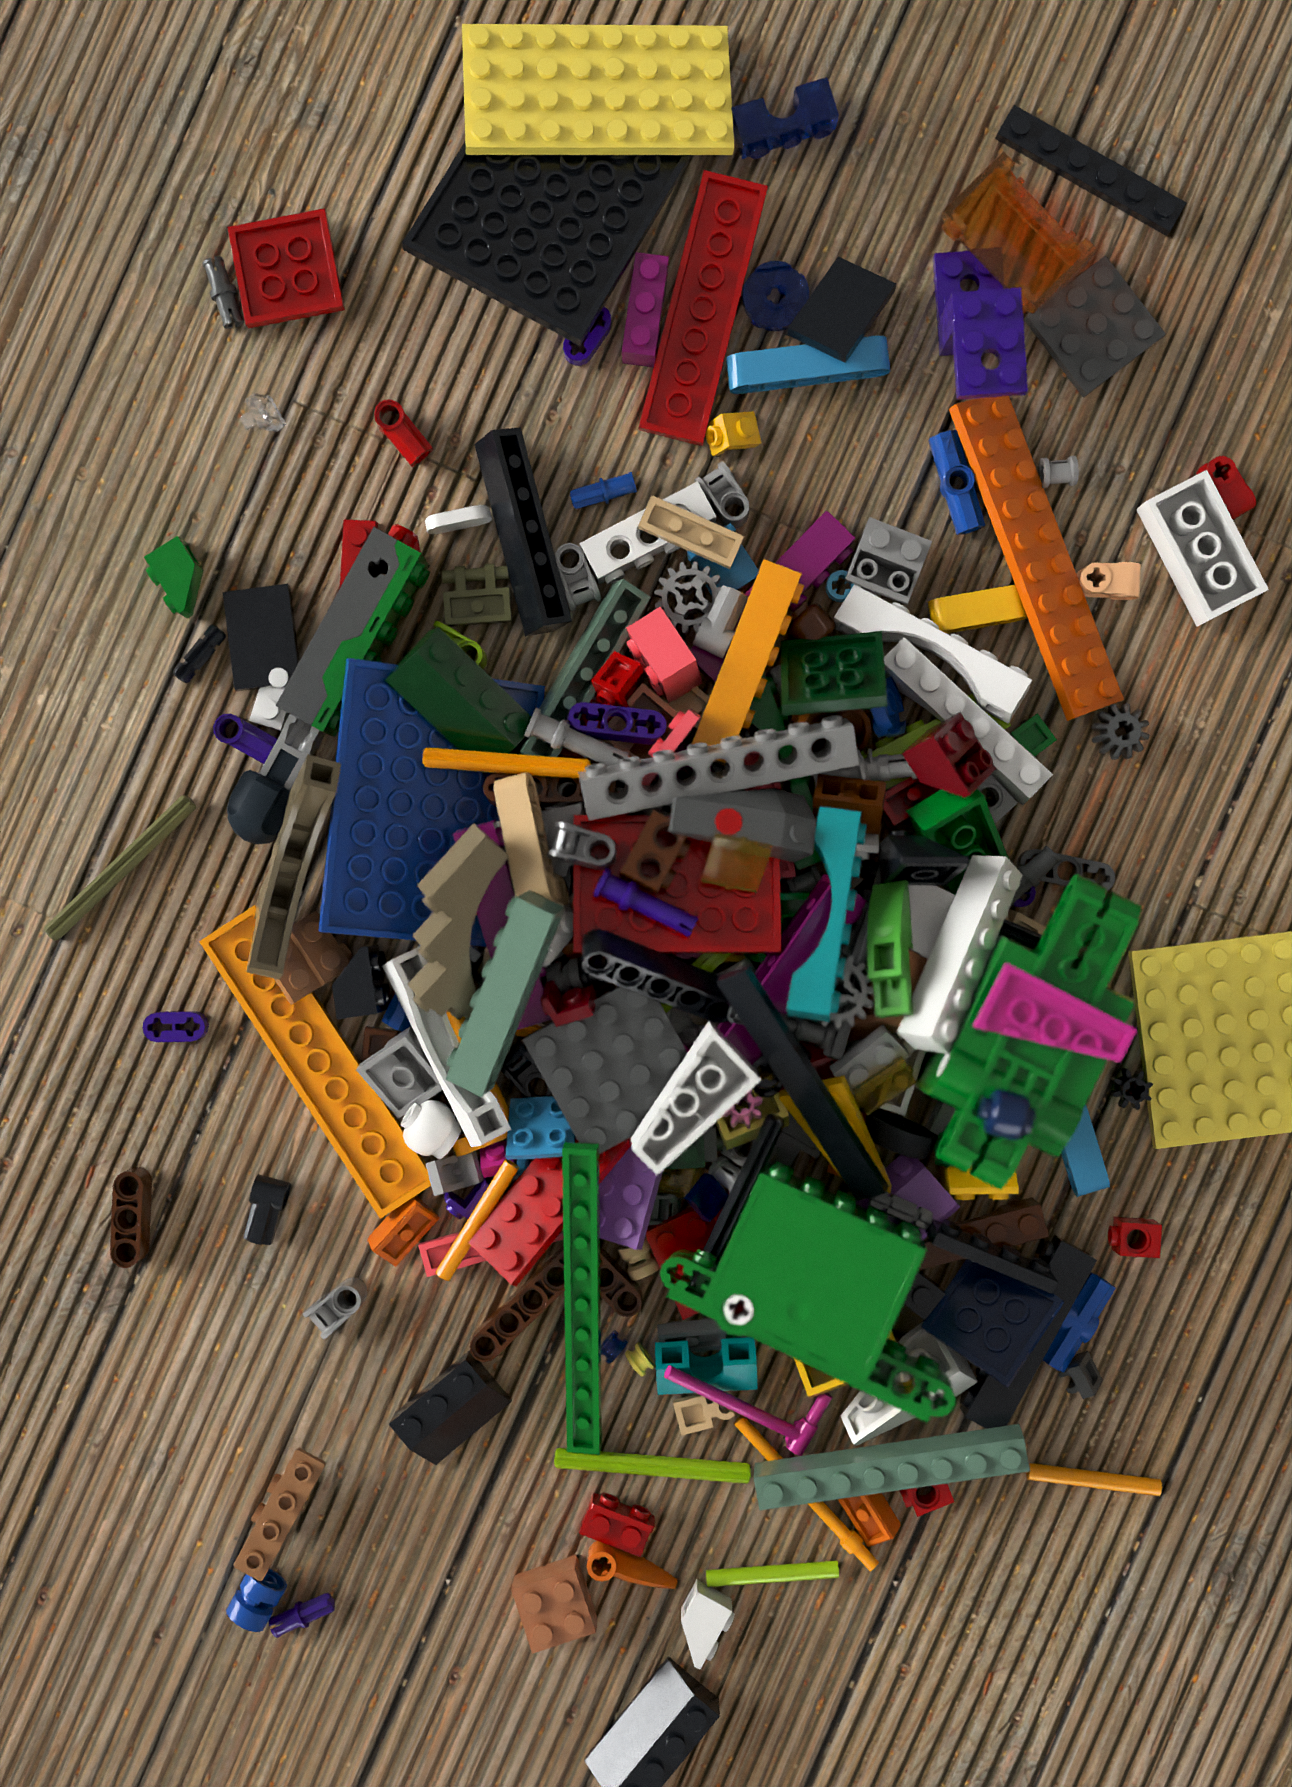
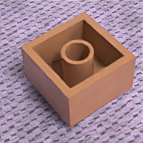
[511,1554,597,1654]

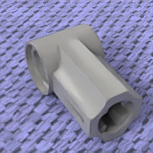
[692,585,749,659]

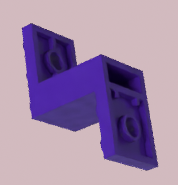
[933,249,1028,400]

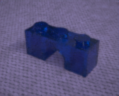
[731,77,839,159]

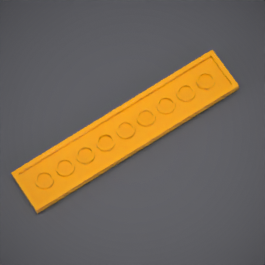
[199,905,431,1219]

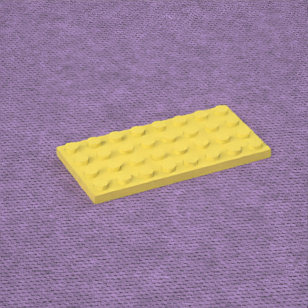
[462,24,734,155]

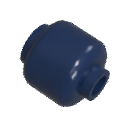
[978,1089,1035,1141]

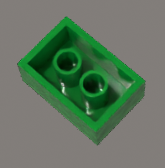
[906,789,1009,895]

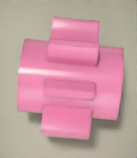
[722,1089,763,1129]

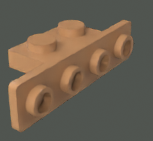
[233,1448,326,1581]

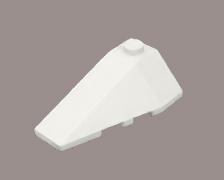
[841,1321,978,1446]

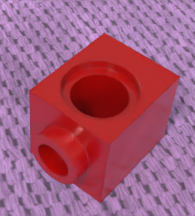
[1107,1216,1162,1258]
[899,1483,954,1517]

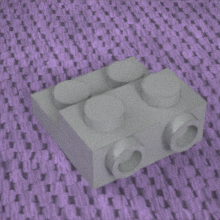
[356,1026,443,1119]

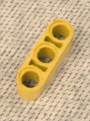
[927,585,1028,634]

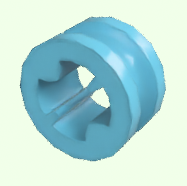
[825,570,854,602]

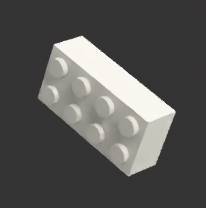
[1136,470,1269,626]

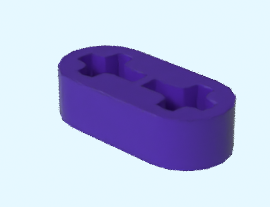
[563,306,612,366]
[142,1011,209,1042]

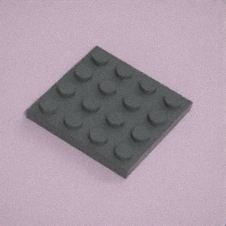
[522,986,687,1154]

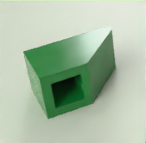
[144,536,203,619]

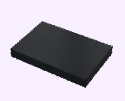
[787,256,896,363]
[223,583,300,691]

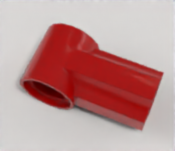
[374,399,433,467]

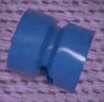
[226,1568,287,1632]

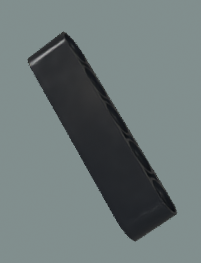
[582,929,731,1023]

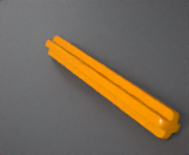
[422,747,591,779]

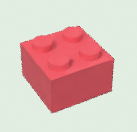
[626,606,702,703]

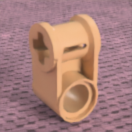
[1076,562,1141,600]

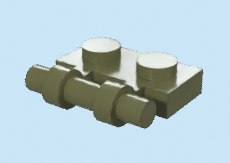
[442,563,512,627]

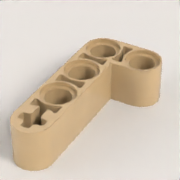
[494,772,569,906]

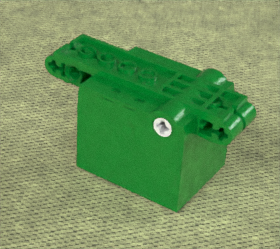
[915,874,1142,1189]
[660,1161,955,1423]

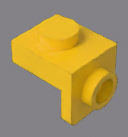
[706,411,762,456]

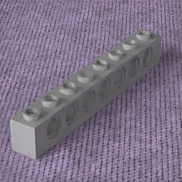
[578,715,859,821]

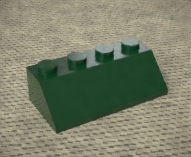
[384,627,532,773]

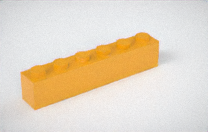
[691,559,804,766]

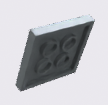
[1024,255,1166,398]

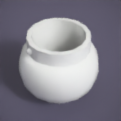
[401,1100,462,1159]

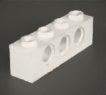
[579,481,716,585]

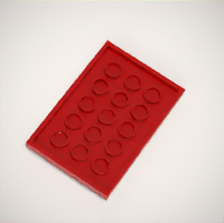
[573,815,781,953]

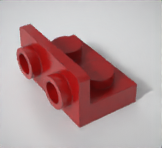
[579,1492,655,1557]

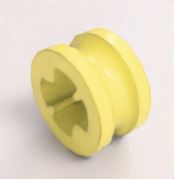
[625,1342,656,1377]

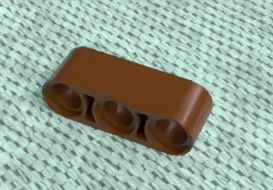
[110,1167,152,1268]

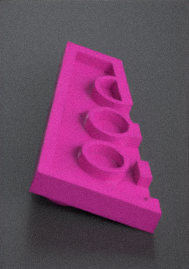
[972,963,1137,1062]

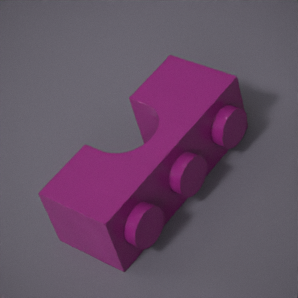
[622,252,669,368]

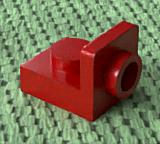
[591,651,644,707]

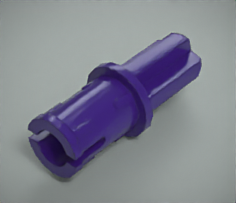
[269,1593,335,1638]

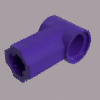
[213,714,277,764]

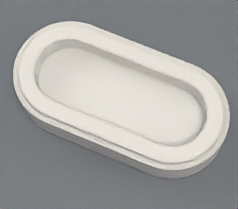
[425,505,492,534]

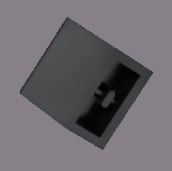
[332,945,391,1019]

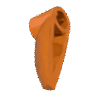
[587,1541,678,1589]

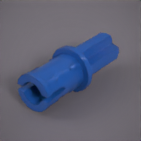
[570,472,637,509]

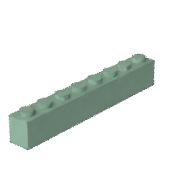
[753,1424,1030,1511]

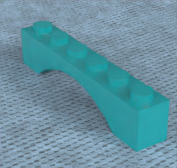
[787,806,867,1022]

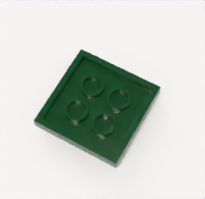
[781,631,887,716]

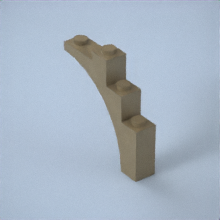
[246,754,341,980]
[408,823,509,1020]

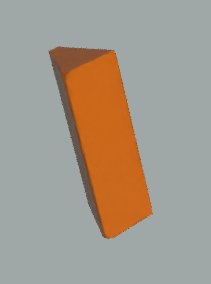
[367,1196,440,1267]
[838,1493,901,1547]

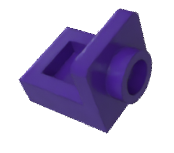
[444,1177,492,1219]

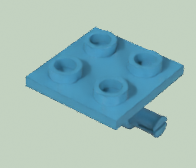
[506,1096,576,1176]

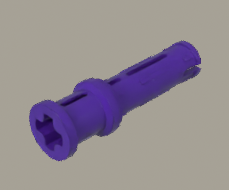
[592,868,698,937]

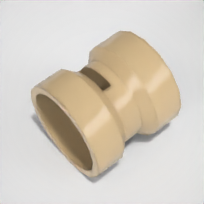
[618,1236,660,1281]

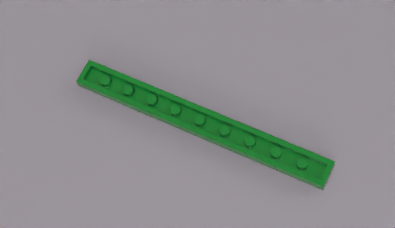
[562,1142,602,1455]

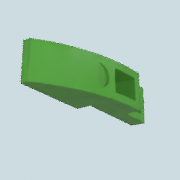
[867,880,913,1018]

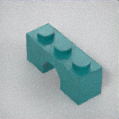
[655,1337,758,1395]

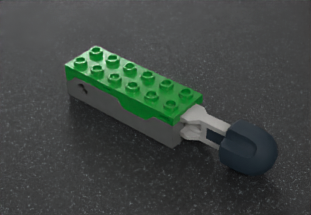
[227,524,430,844]

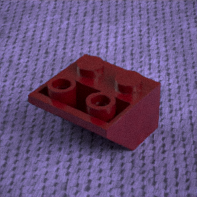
[902,712,996,797]

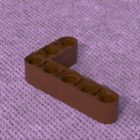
[470,1245,642,1362]

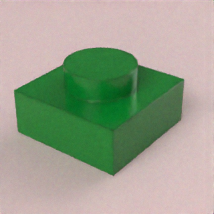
[1009,713,1057,757]

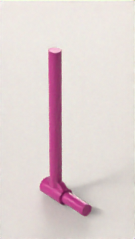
[664,1365,833,1456]

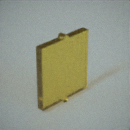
[701,833,772,893]
[851,1056,917,1116]

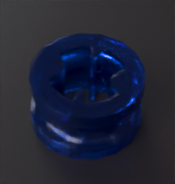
[601,1330,628,1364]

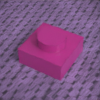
[480,1140,516,1178]

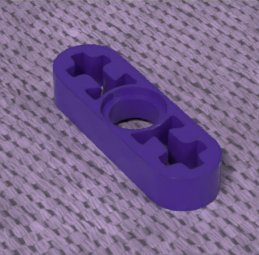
[567,702,667,745]

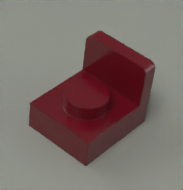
[540,980,598,1027]

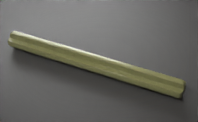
[44,795,196,940]

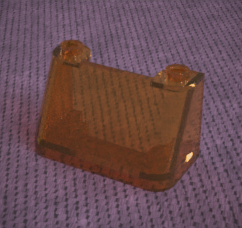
[942,151,1098,314]

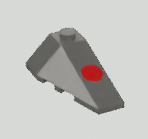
[669,788,816,862]

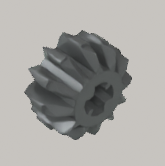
[1091,703,1150,760]

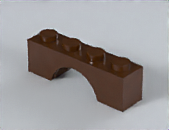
[918,1197,1049,1270]

